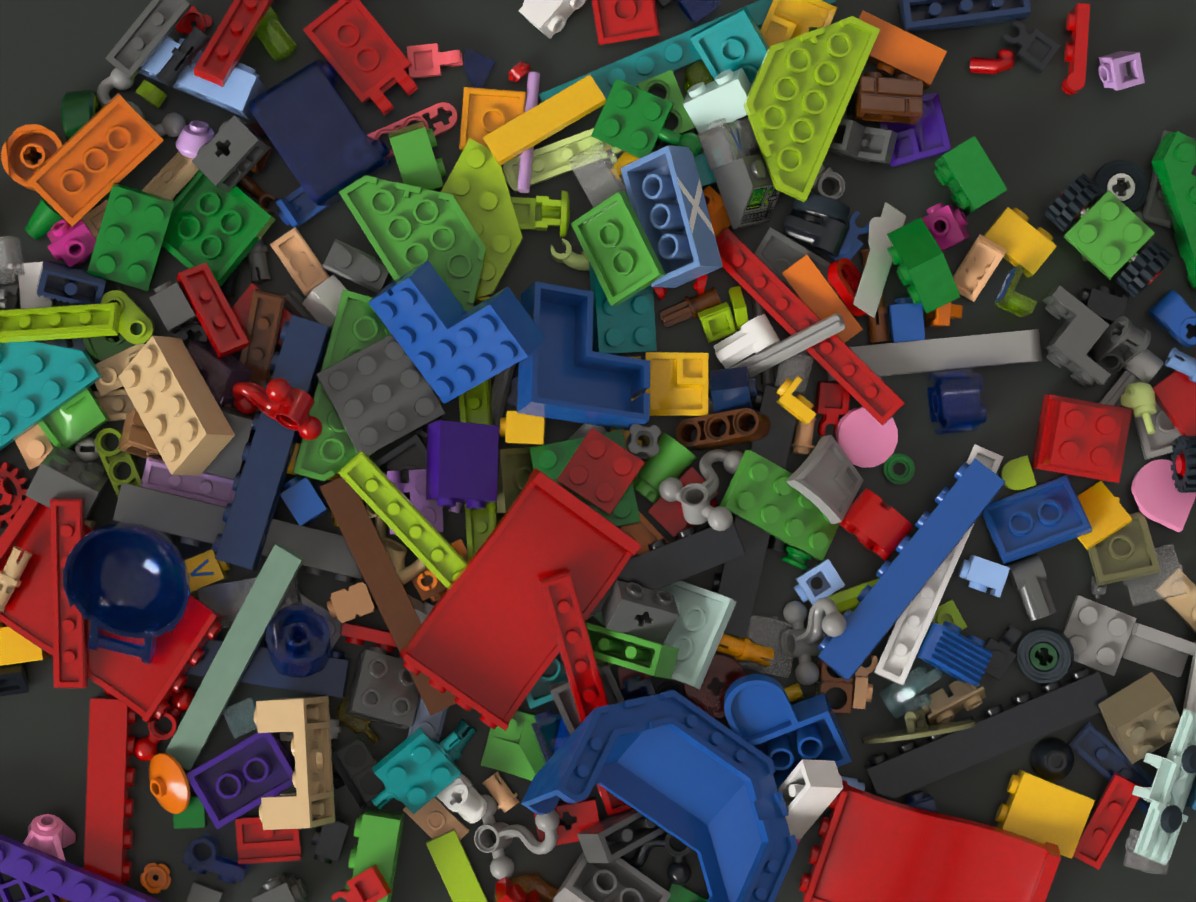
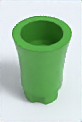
[633,432,698,504]

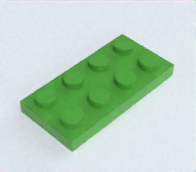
[720,450,839,561]

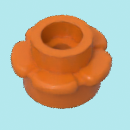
[140,862,171,893]

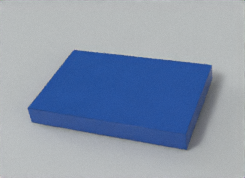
[981,475,1092,565]

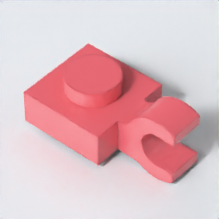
[407,43,463,79]

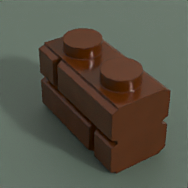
[854,72,923,125]

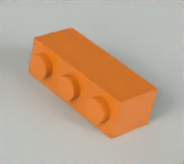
[858,10,947,90]

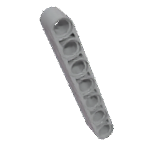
[827,329,1042,381]

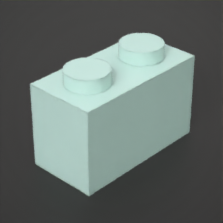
[683,68,752,136]

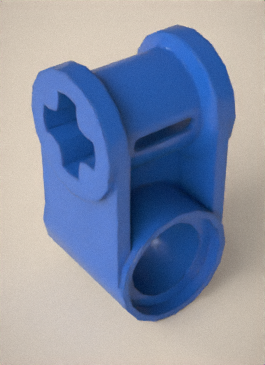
[1148,289,1196,347]

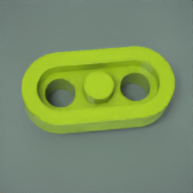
[101,290,155,344]

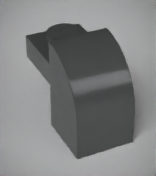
[828,119,898,164]

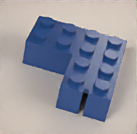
[368,260,546,404]
[517,281,650,431]

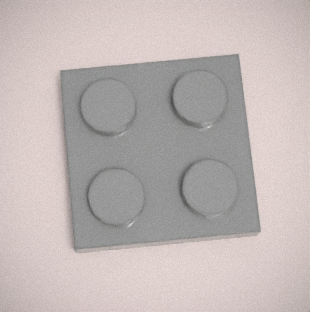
[1062,595,1137,676]

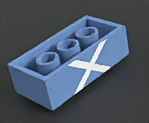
[621,145,723,288]

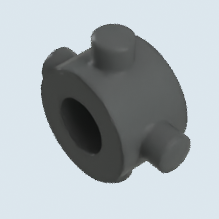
[1091,576,1107,599]

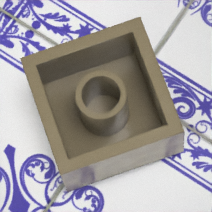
[1098,672,1180,764]

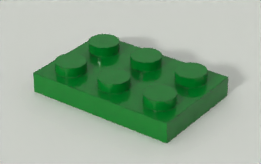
[87,183,174,291]

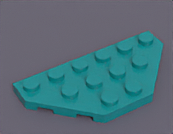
[0,341,103,451]

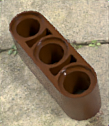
[675,408,771,451]

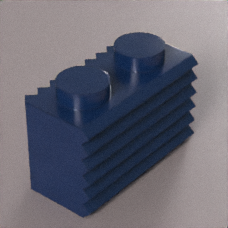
[37,260,106,305]

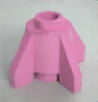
[23,814,76,861]

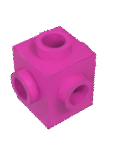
[922,202,971,252]
[46,218,96,268]

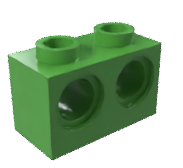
[637,70,696,146]

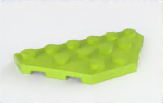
[744,16,880,202]
[393,138,523,298]

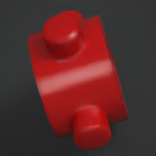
[508,61,531,83]

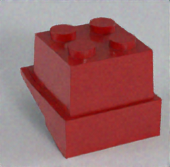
[1031,394,1132,483]

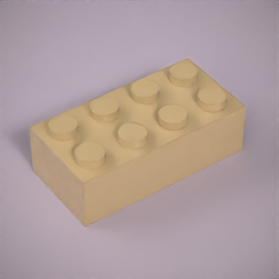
[119,336,235,476]

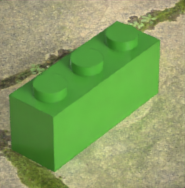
[585,622,679,679]

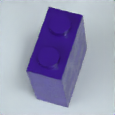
[426,420,499,509]

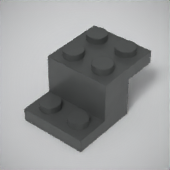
[1041,286,1111,387]

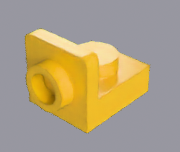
[776,376,816,425]

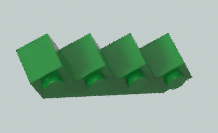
[1151,131,1196,291]

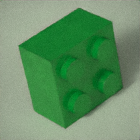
[934,136,1008,216]
[887,217,961,314]

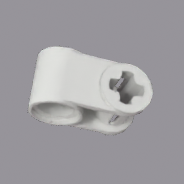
[436,774,487,823]

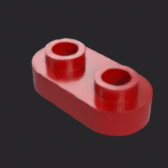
[828,258,867,317]

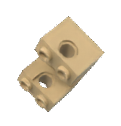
[254,696,335,830]

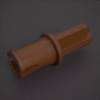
[659,287,722,327]

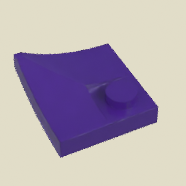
[880,92,952,168]

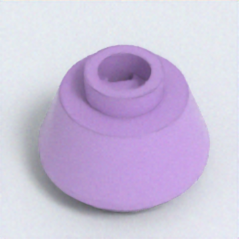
[175,121,215,159]

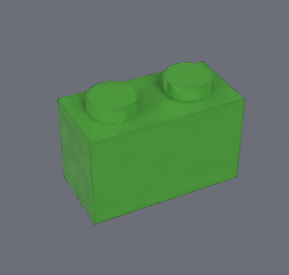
[387,121,447,190]

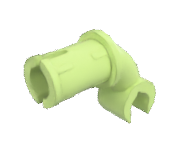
[551,238,589,271]

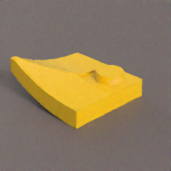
[760,0,837,47]
[645,352,709,416]

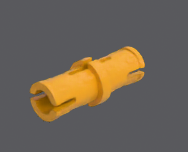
[716,633,774,667]

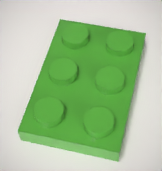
[570,191,666,306]

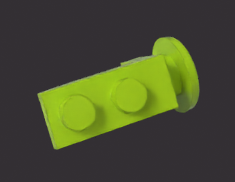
[511,190,570,237]

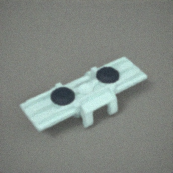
[1132,709,1196,866]

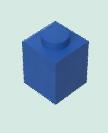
[888,297,925,343]

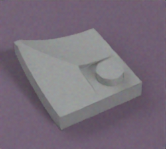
[786,435,864,524]

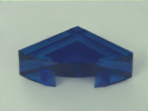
[464,48,495,88]

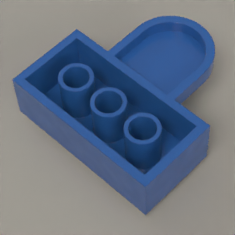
[724,674,852,789]

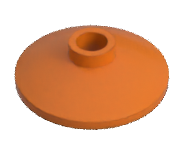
[148,753,190,814]

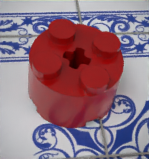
[838,488,913,561]

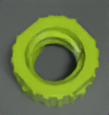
[135,80,167,108]

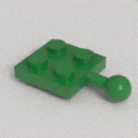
[591,78,702,158]

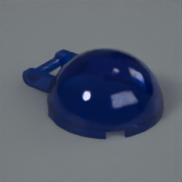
[63,523,190,664]

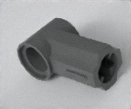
[1007,554,1056,621]

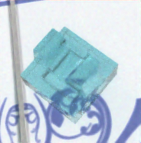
[223,697,257,739]

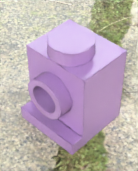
[1098,51,1145,91]

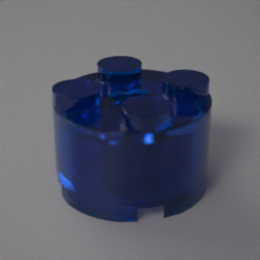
[927,368,987,435]
[266,605,331,678]

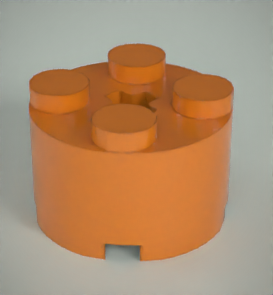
[1,124,66,191]

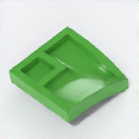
[38,387,110,450]
[480,709,557,781]

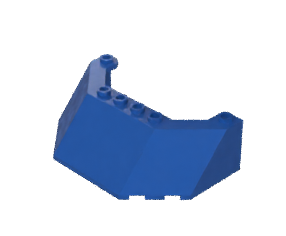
[521,690,798,902]

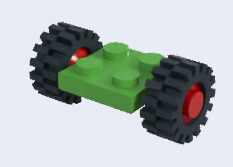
[1044,173,1174,298]

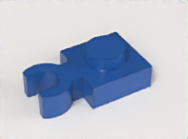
[824,211,870,262]

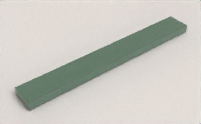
[165,542,305,772]

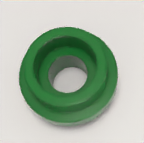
[883,453,915,485]

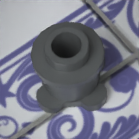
[626,423,661,460]

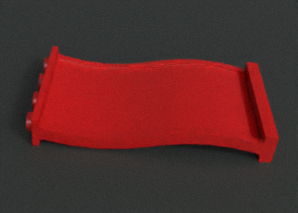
[400,468,642,731]
[0,497,224,722]
[799,780,1061,902]

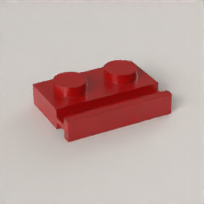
[235,816,302,864]

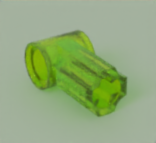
[253,7,298,62]

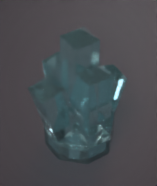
[879,666,942,719]

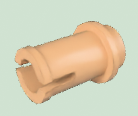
[791,417,816,455]
[482,771,519,813]

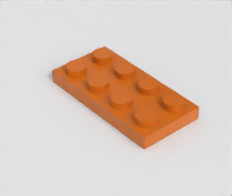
[26,93,164,227]

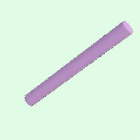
[517,72,540,193]

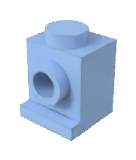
[958,555,1010,597]
[794,558,845,605]

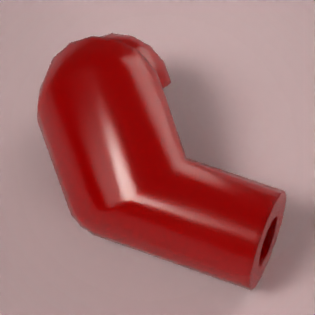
[970,49,1015,74]

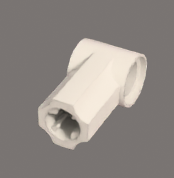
[713,314,780,369]

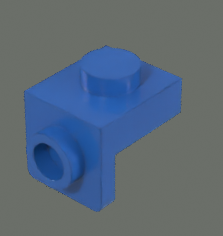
[276,180,330,228]

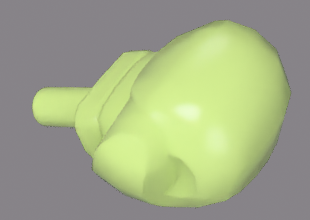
[1120,382,1157,434]

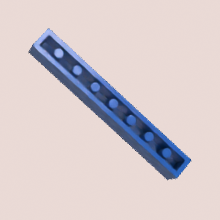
[817,459,1006,682]

